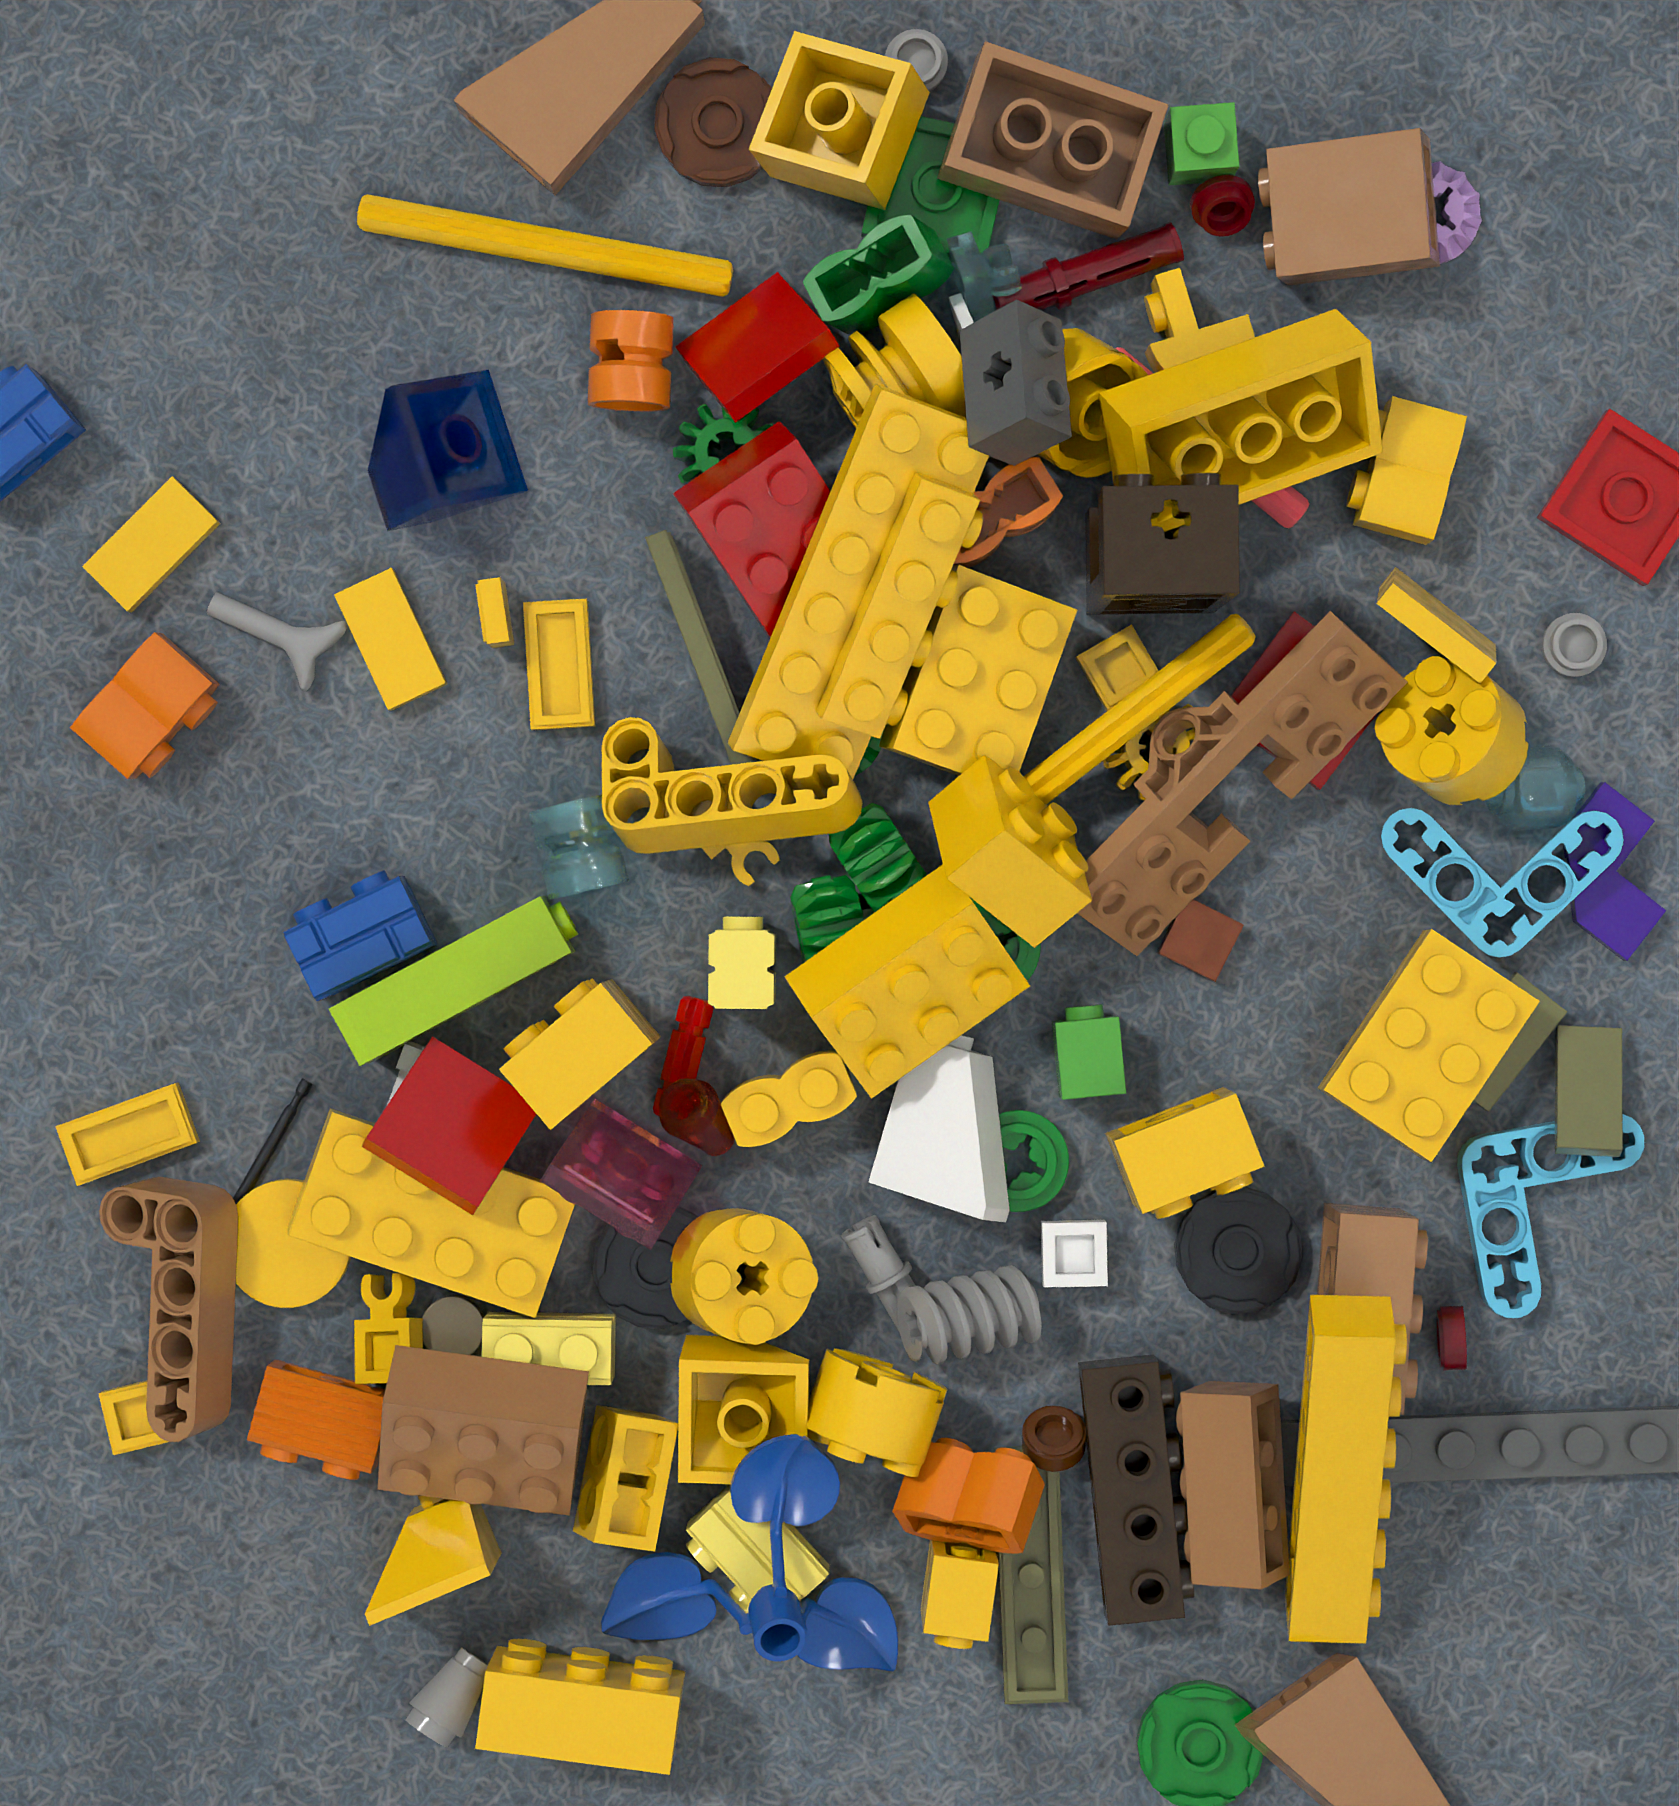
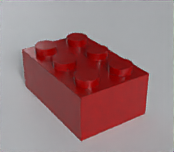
[672,421,831,640]

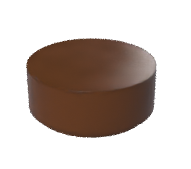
[1022,1406,1086,1472]

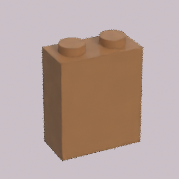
[1258,128,1440,285]

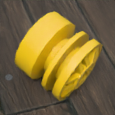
[823,293,966,428]

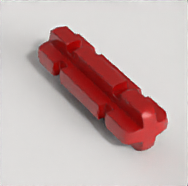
[653,996,714,1121]

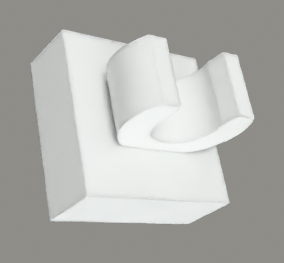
[1041,1220,1108,1287]

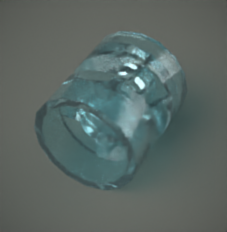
[528,795,629,900]

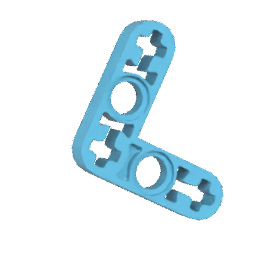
[1381,808,1624,958]
[1457,1114,1644,1318]

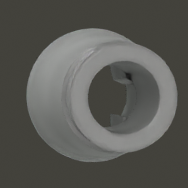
[405,1647,488,1748]

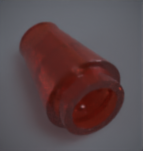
[659,1078,735,1156]

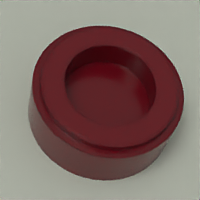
[1436,1306,1467,1371]

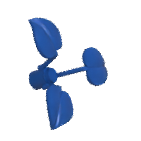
[601,1434,898,1671]

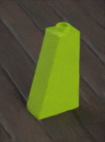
[329,896,579,1066]

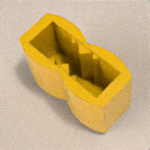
[1346,396,1467,545]
[721,1050,857,1147]

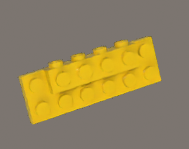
[728,384,989,779]

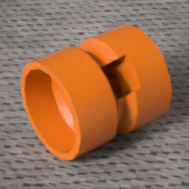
[588,310,674,412]

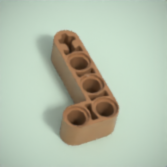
[99,1177,238,1442]

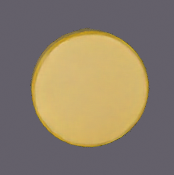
[236,1179,351,1308]

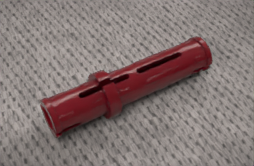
[990,222,1184,310]

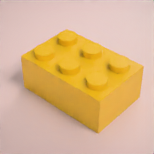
[879,565,1077,776]
[784,864,1030,1099]
[1318,929,1540,1162]
[499,978,661,1130]
[475,1639,685,1775]

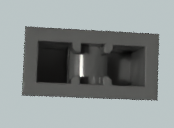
[959,299,1072,466]

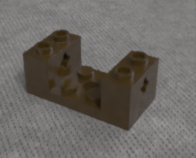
[1085,473,1240,615]

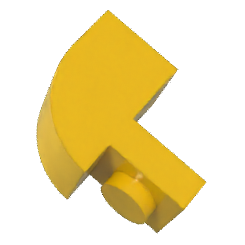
[1144,268,1255,373]

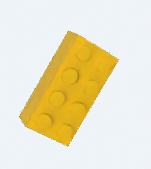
[1099,309,1383,532]
[287,1108,578,1318]

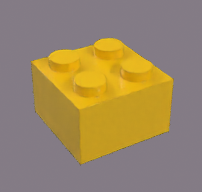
[749,31,930,210]
[928,754,1092,948]
[1105,1087,1265,1219]

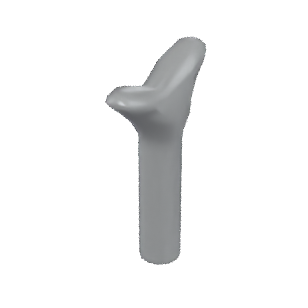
[207,592,347,691]

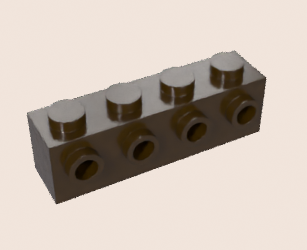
[1078,1354,1194,1626]

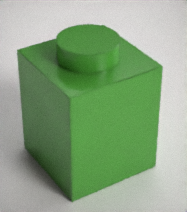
[1164,102,1239,186]
[1052,1004,1126,1100]

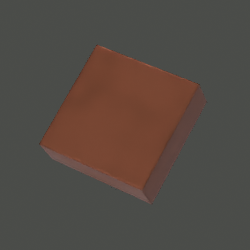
[1157,899,1244,982]

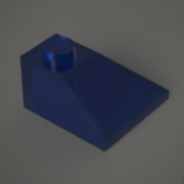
[367,370,528,531]

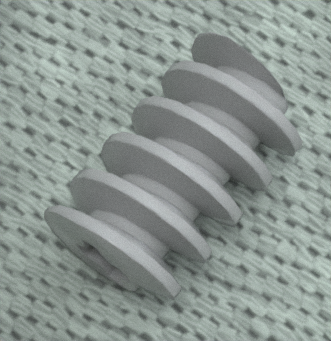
[897,1265,1042,1364]

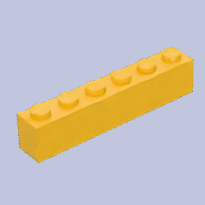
[1285,1295,1407,1644]

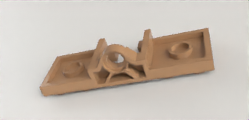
[1077,611,1407,956]

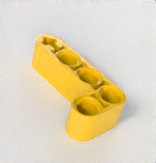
[602,717,862,854]

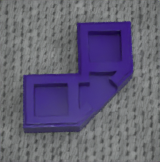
[1563,782,1666,961]

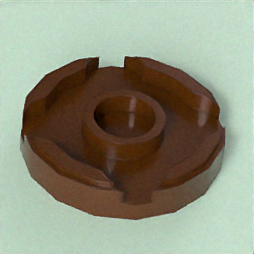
[654,57,772,187]

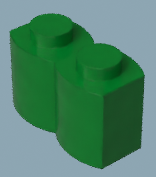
[803,215,954,334]

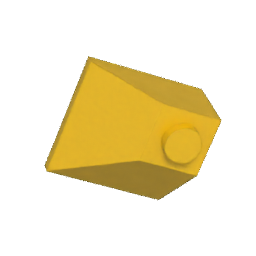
[678,1335,809,1484]
[365,1495,502,1626]

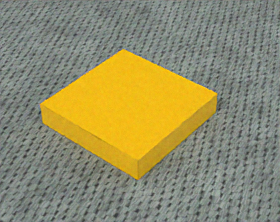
[1376,567,1497,683]

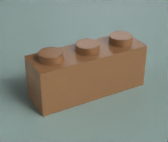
[1176,1381,1290,1590]

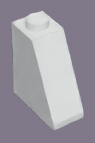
[868,1035,1009,1222]

